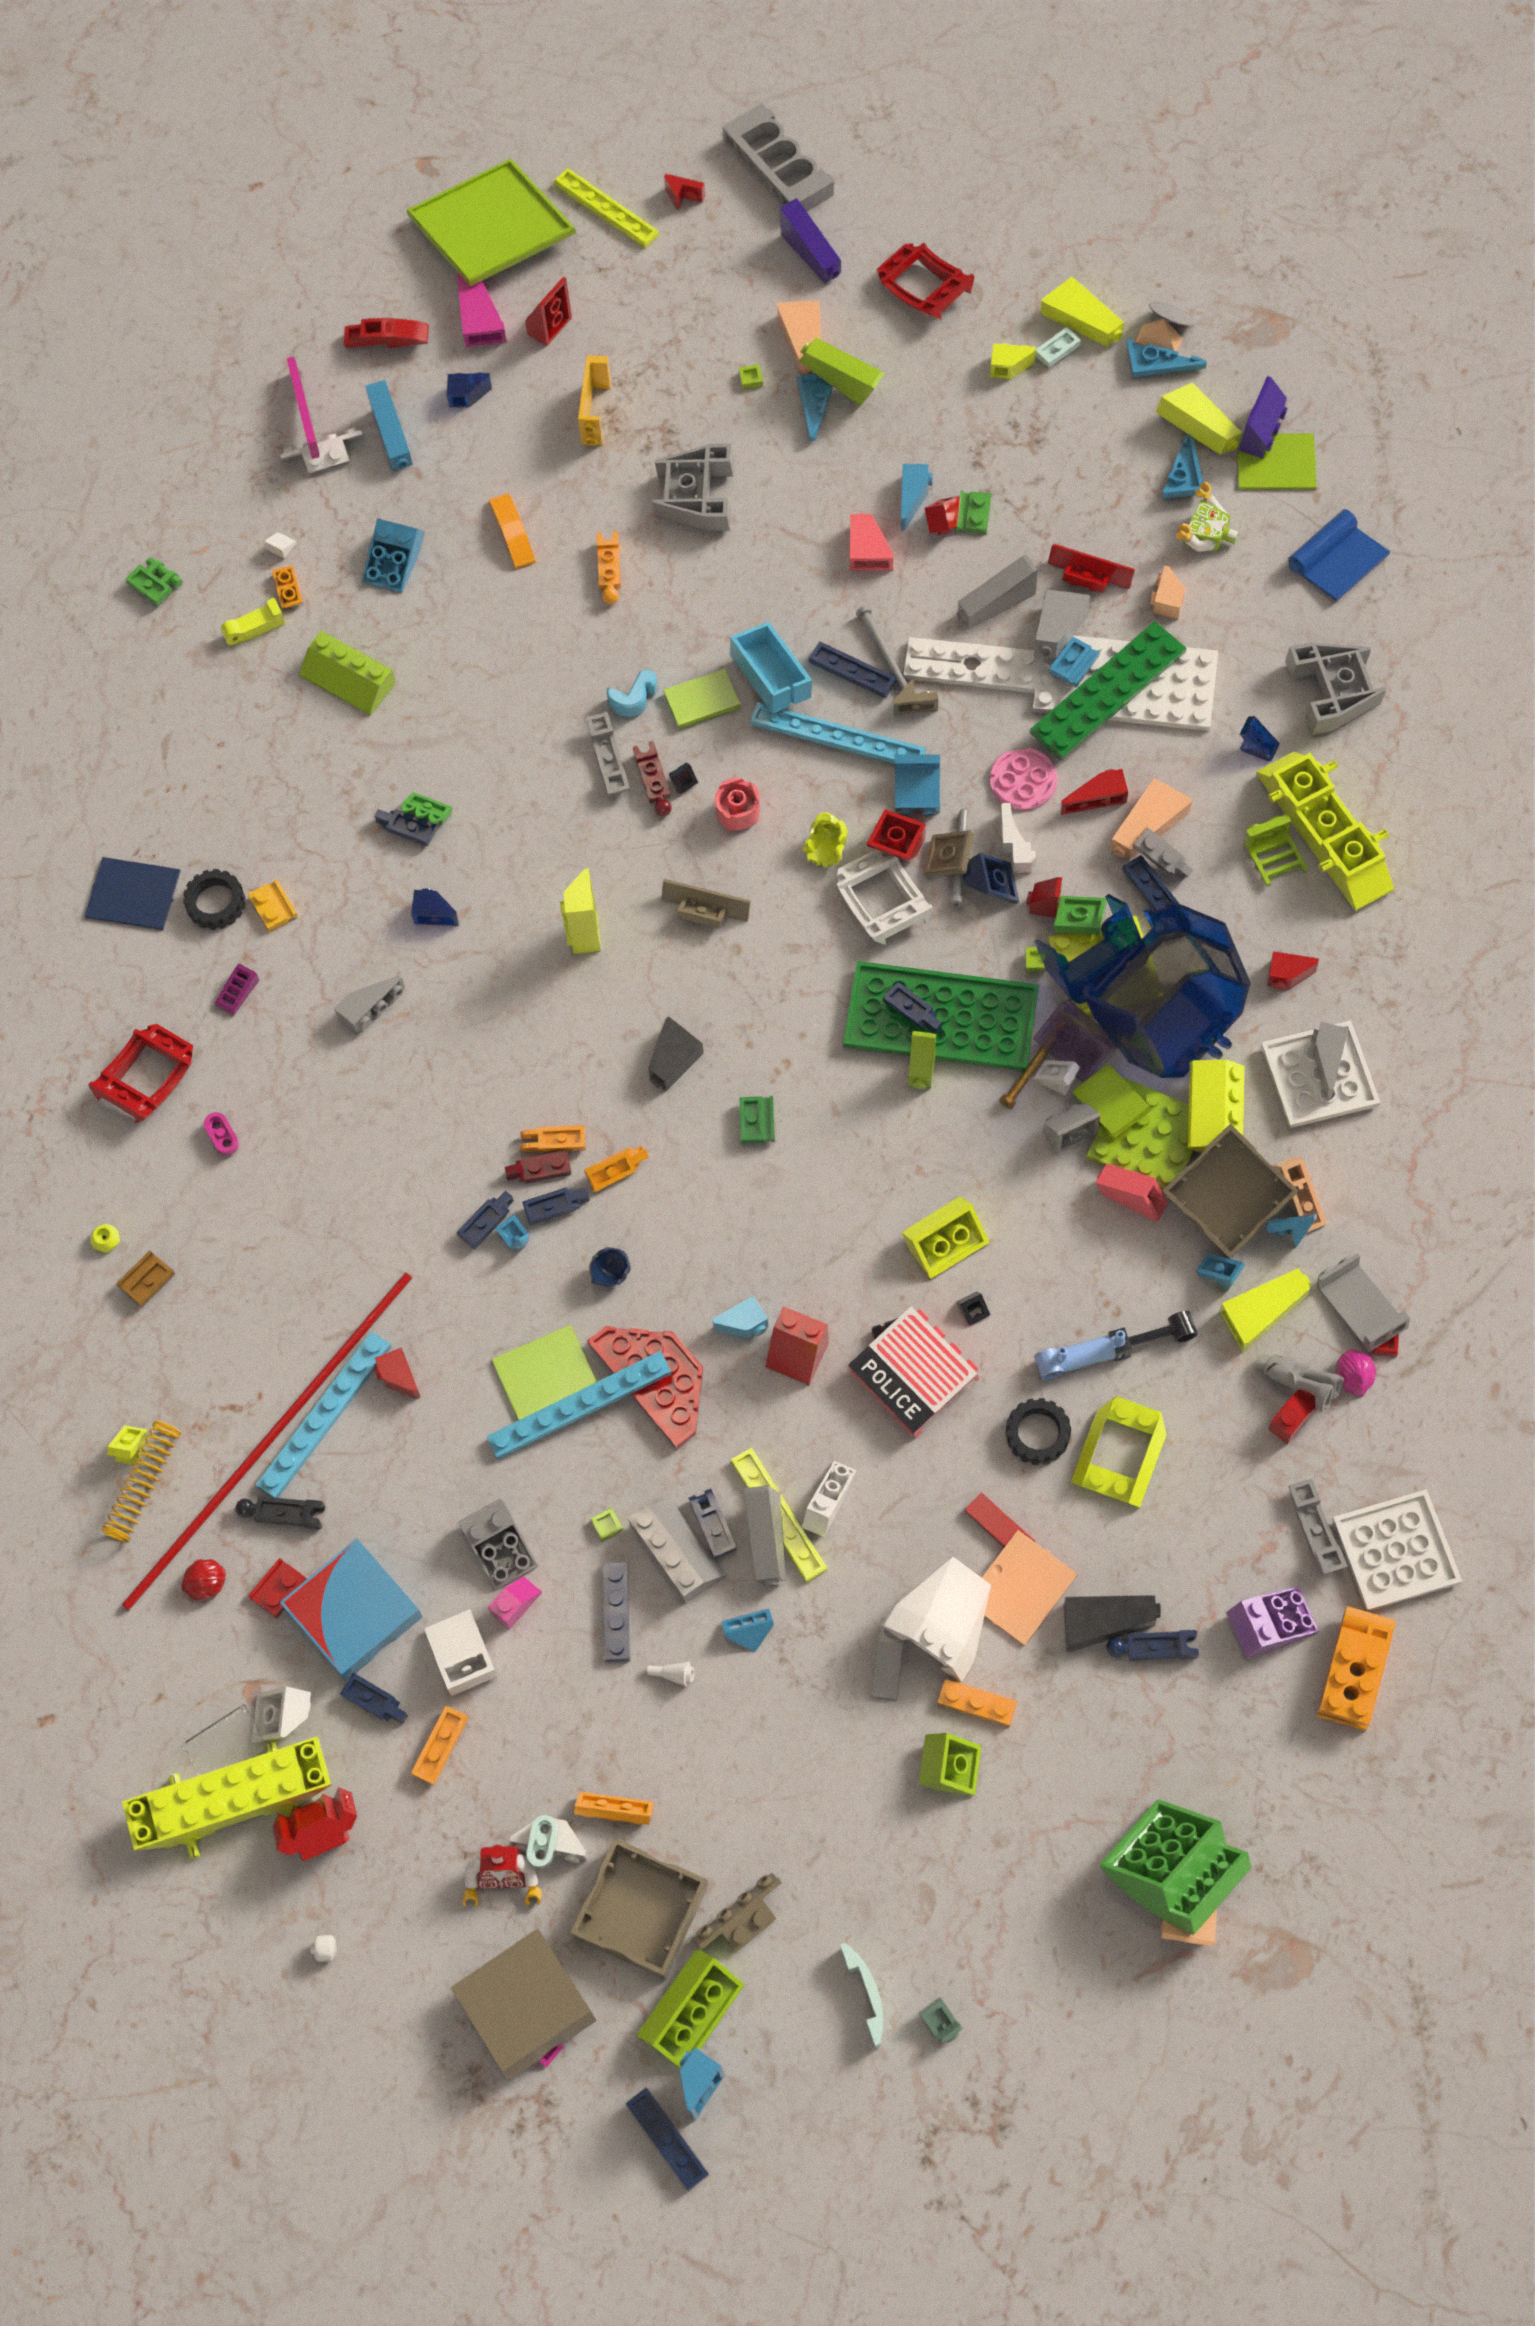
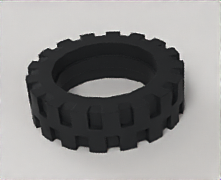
[183,869,246,930]
[1006,1398,1071,1465]

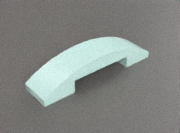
[840,1943,883,2049]

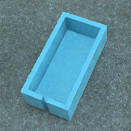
[730,622,812,714]

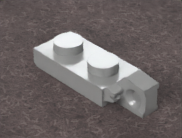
[1133,827,1193,879]

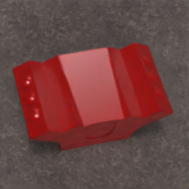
[272,1787,357,1861]

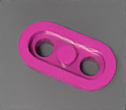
[204,1112,239,1155]

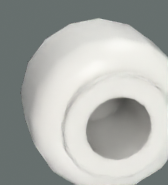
[310,1935,337,1962]

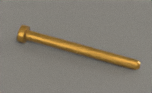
[999,1019,1068,1109]

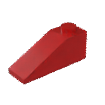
[1060,769,1128,815]
[1268,1389,1316,1445]

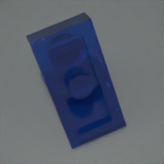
[1239,716,1280,762]

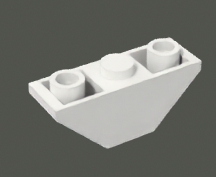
[510,1818,588,1863]

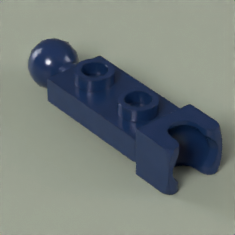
[1106,1630,1199,1660]

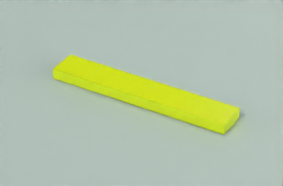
[554,168,659,248]
[730,1448,827,1583]

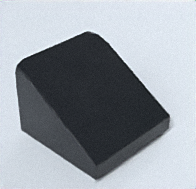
[956,1292,990,1325]

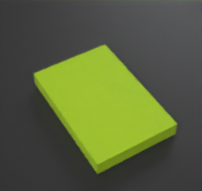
[663,669,741,729]
[1072,1063,1151,1139]

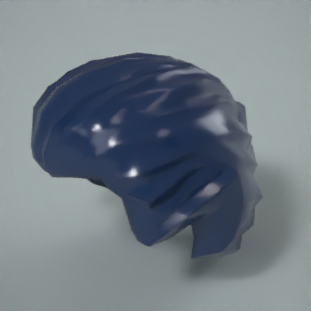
[589,1247,631,1288]

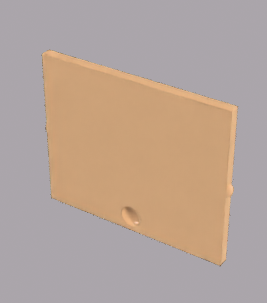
[982,1530,1078,1646]

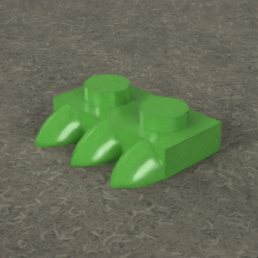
[401,792,453,825]

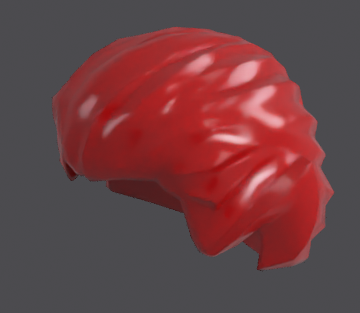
[181,1559,226,1601]

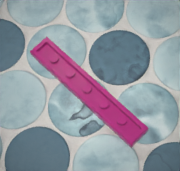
[286,357,320,459]

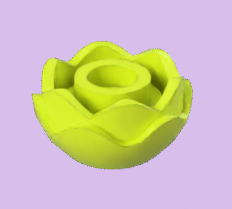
[90,1224,120,1253]

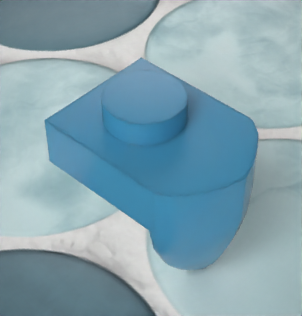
[495,1214,529,1250]

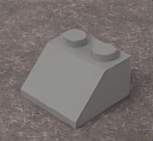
[1043,1102,1100,1154]

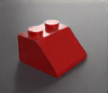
[866,809,926,861]

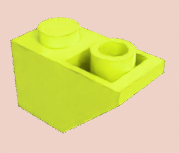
[990,343,1036,379]

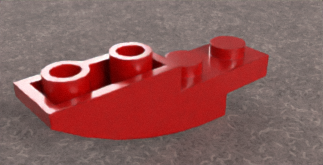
[343,318,429,349]

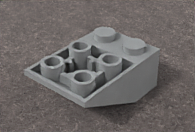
[457,1499,538,1590]

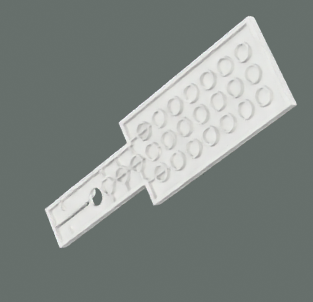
[904,635,1218,731]

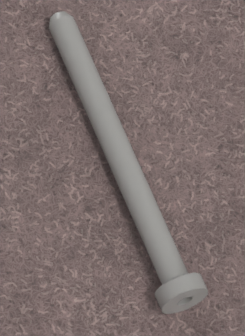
[856,605,907,691]
[948,809,968,908]

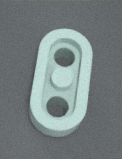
[527,1815,558,1868]

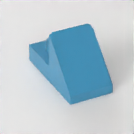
[1266,1213,1317,1248]
[1196,1253,1245,1292]

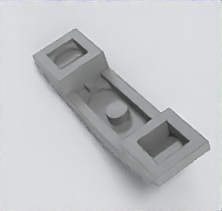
[586,712,630,796]
[1288,1478,1348,1575]

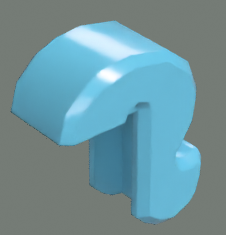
[606,669,658,717]

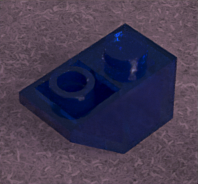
[447,372,492,408]

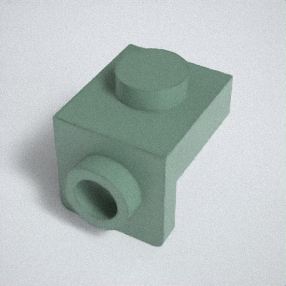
[919,1997,963,2044]

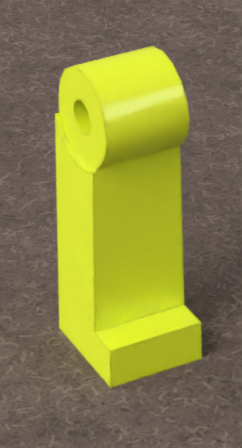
[220,598,285,645]

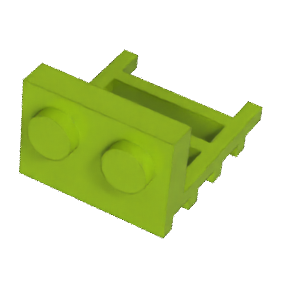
[1243,814,1308,887]

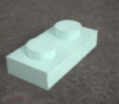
[1035,327,1081,368]

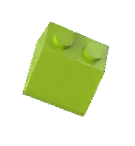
[918,1733,982,1796]

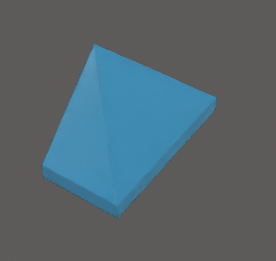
[721,1609,774,1652]

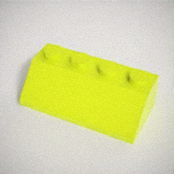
[560,869,601,954]
[1188,1060,1244,1153]

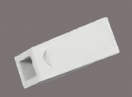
[802,1461,856,1537]

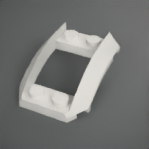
[837,849,934,945]

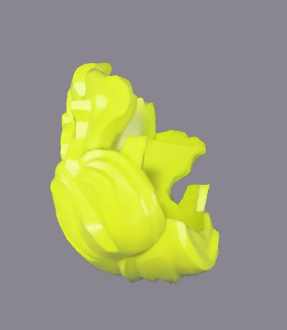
[802,812,847,868]

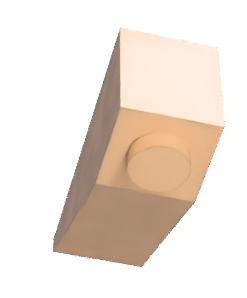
[1273,1156,1327,1232]

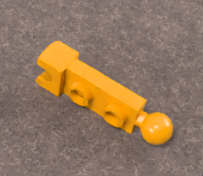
[596,531,621,605]

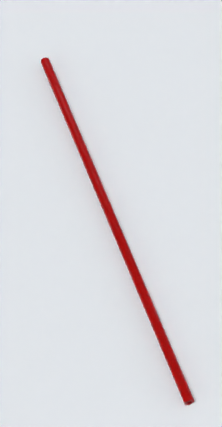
[122,1272,412,1610]

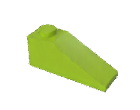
[908,1031,936,1089]

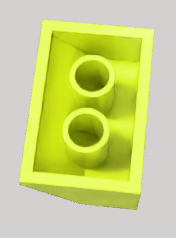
[901,1196,990,1279]

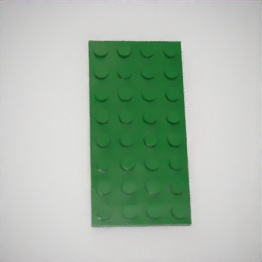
[843,961,1039,1071]

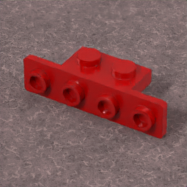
[1048,544,1135,593]

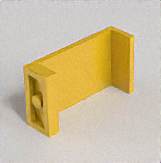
[578,355,611,446]

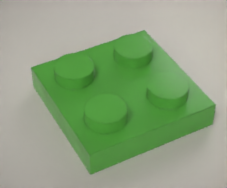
[1054,896,1107,935]

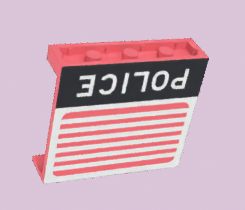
[848,1307,979,1438]

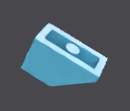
[712,1296,769,1338]

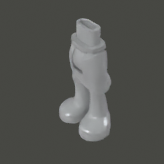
[1255,1353,1344,1412]

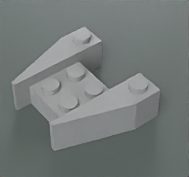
[652,444,734,531]
[1285,642,1387,735]

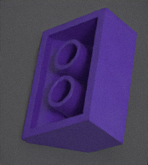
[1239,376,1288,459]

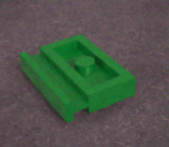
[739,1096,775,1144]

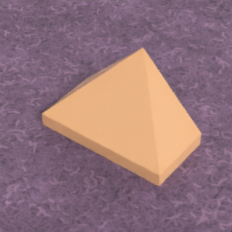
[1135,319,1182,351]

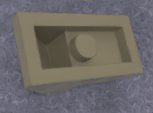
[894,679,938,715]

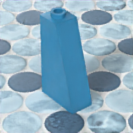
[365,380,413,471]

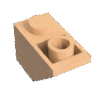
[1150,566,1185,619]

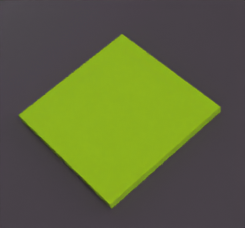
[406,158,576,287]

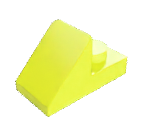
[107,1425,147,1465]

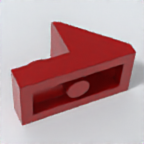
[664,174,705,210]

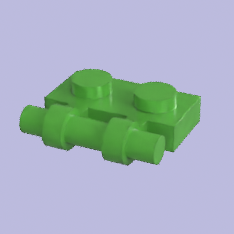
[125,557,183,606]

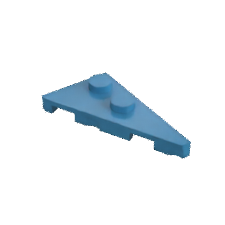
[1126,339,1207,377]
[796,373,833,442]
[1162,434,1203,499]

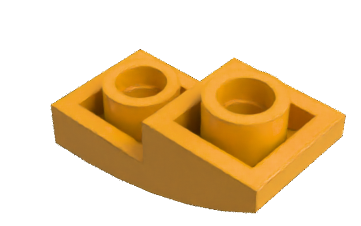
[272,565,303,609]

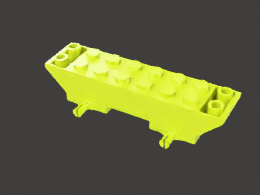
[1256,752,1394,911]
[122,1736,332,1859]

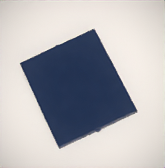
[85,857,181,930]

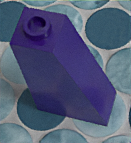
[780,198,841,283]

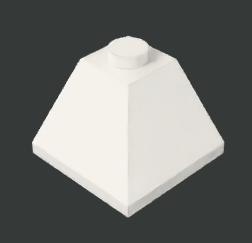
[252,1687,311,1744]

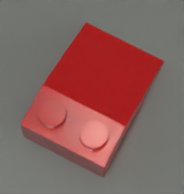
[525,277,572,346]

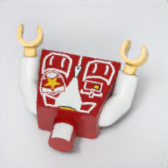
[463,1845,542,1907]

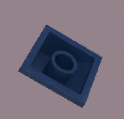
[963,853,1019,904]

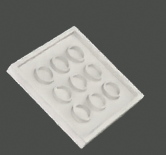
[1261,1020,1380,1129]
[1332,1489,1462,1612]

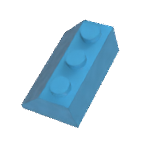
[679,2048,725,2120]

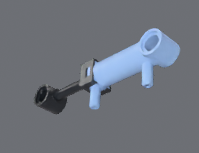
[1034,1311,1198,1380]

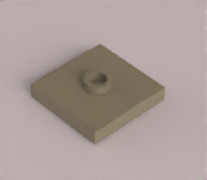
[924,830,974,878]

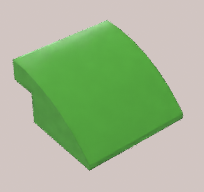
[1100,1799,1251,1935]

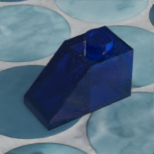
[411,888,459,926]

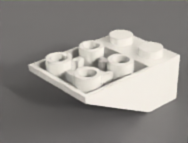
[424,1609,498,1696]

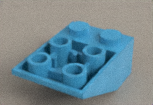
[361,518,425,593]

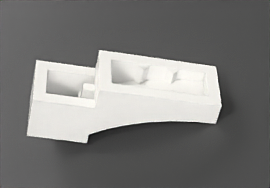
[1001,803,1036,874]

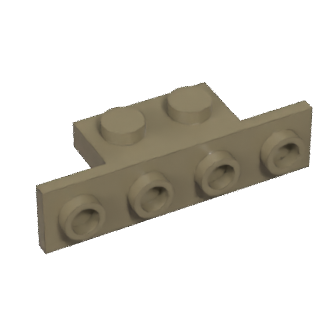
[661,879,751,929]
[692,1873,782,1952]

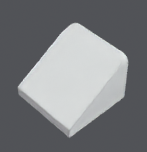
[265,532,296,559]

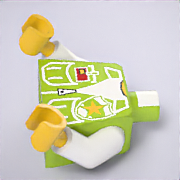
[1176,482,1239,552]

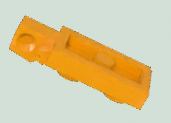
[584,1146,649,1192]

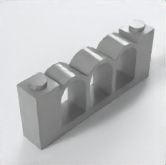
[722,103,835,211]

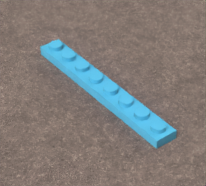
[750,702,926,764]
[256,1332,392,1498]
[487,1351,672,1459]

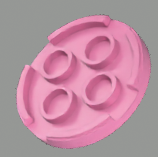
[990,748,1057,810]

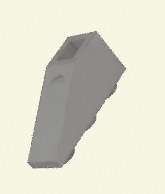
[334,975,405,1034]

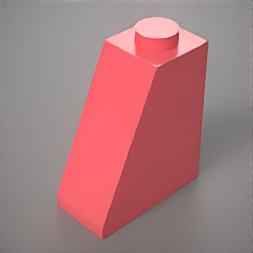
[850,513,893,571]
[1096,1164,1168,1222]

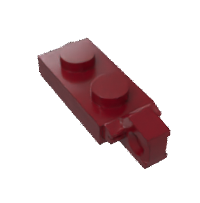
[504,1150,572,1183]

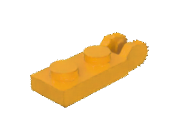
[520,1125,586,1153]

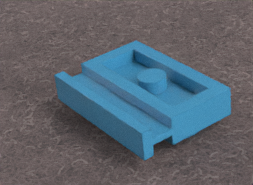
[1049,637,1100,688]

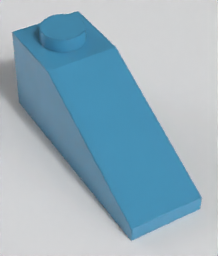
[901,464,933,531]

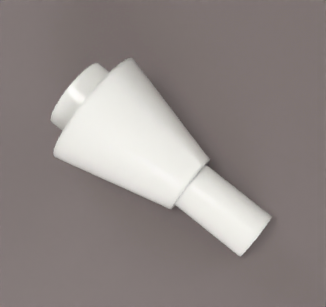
[647,1662,694,1687]

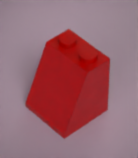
[765,1306,829,1385]

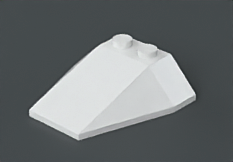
[882,1557,991,1683]

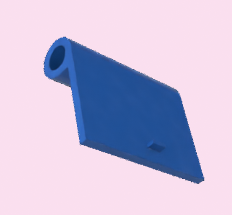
[1288,509,1390,601]

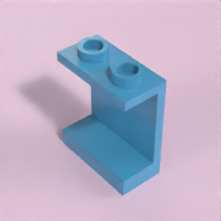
[895,754,940,816]

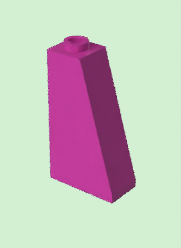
[456,273,507,347]

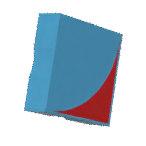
[280,1538,423,1682]

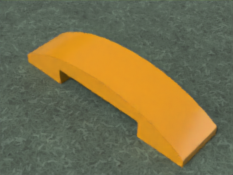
[488,493,536,569]

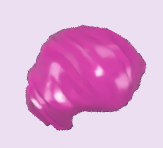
[1335,1349,1376,1397]

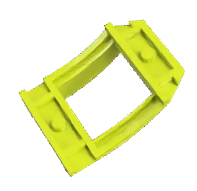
[1071,1396,1166,1508]

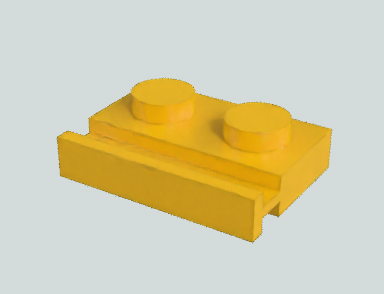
[248,879,298,932]

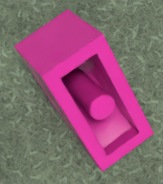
[488,1576,542,1630]

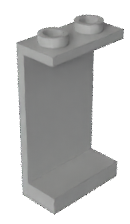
[1317,1253,1410,1352]

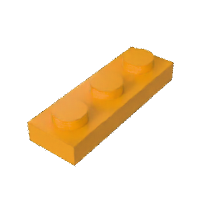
[937,1679,1017,1727]
[411,1706,469,1786]
[574,1792,654,1825]

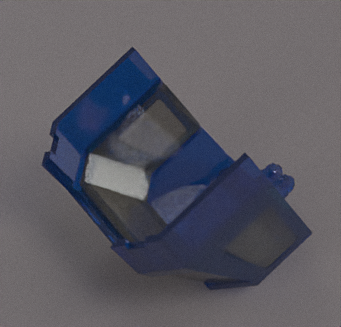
[1082,902,1251,1078]

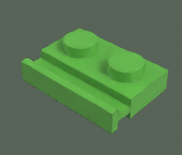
[956,490,992,534]

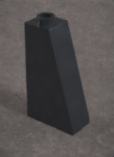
[1064,1595,1161,1652]

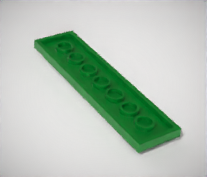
[1030,621,1186,761]

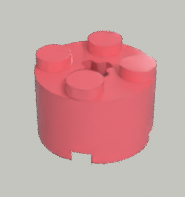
[714,778,760,831]

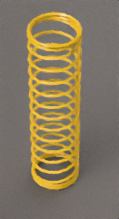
[101,1421,181,1543]

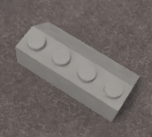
[628,1498,726,1604]

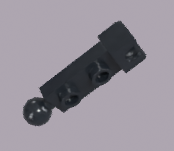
[235,1496,326,1529]

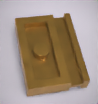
[116,1250,175,1307]

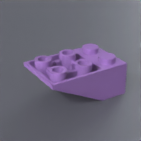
[1226,1586,1319,1658]

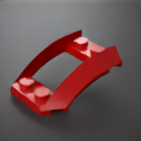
[876,243,975,320]
[89,1023,193,1123]

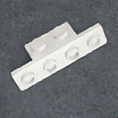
[280,428,363,474]

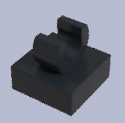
[669,762,698,795]

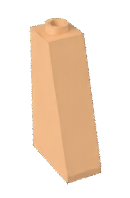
[777,301,821,375]
[1111,779,1193,860]

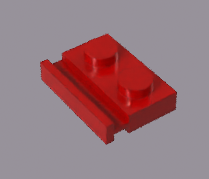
[248,1558,307,1619]

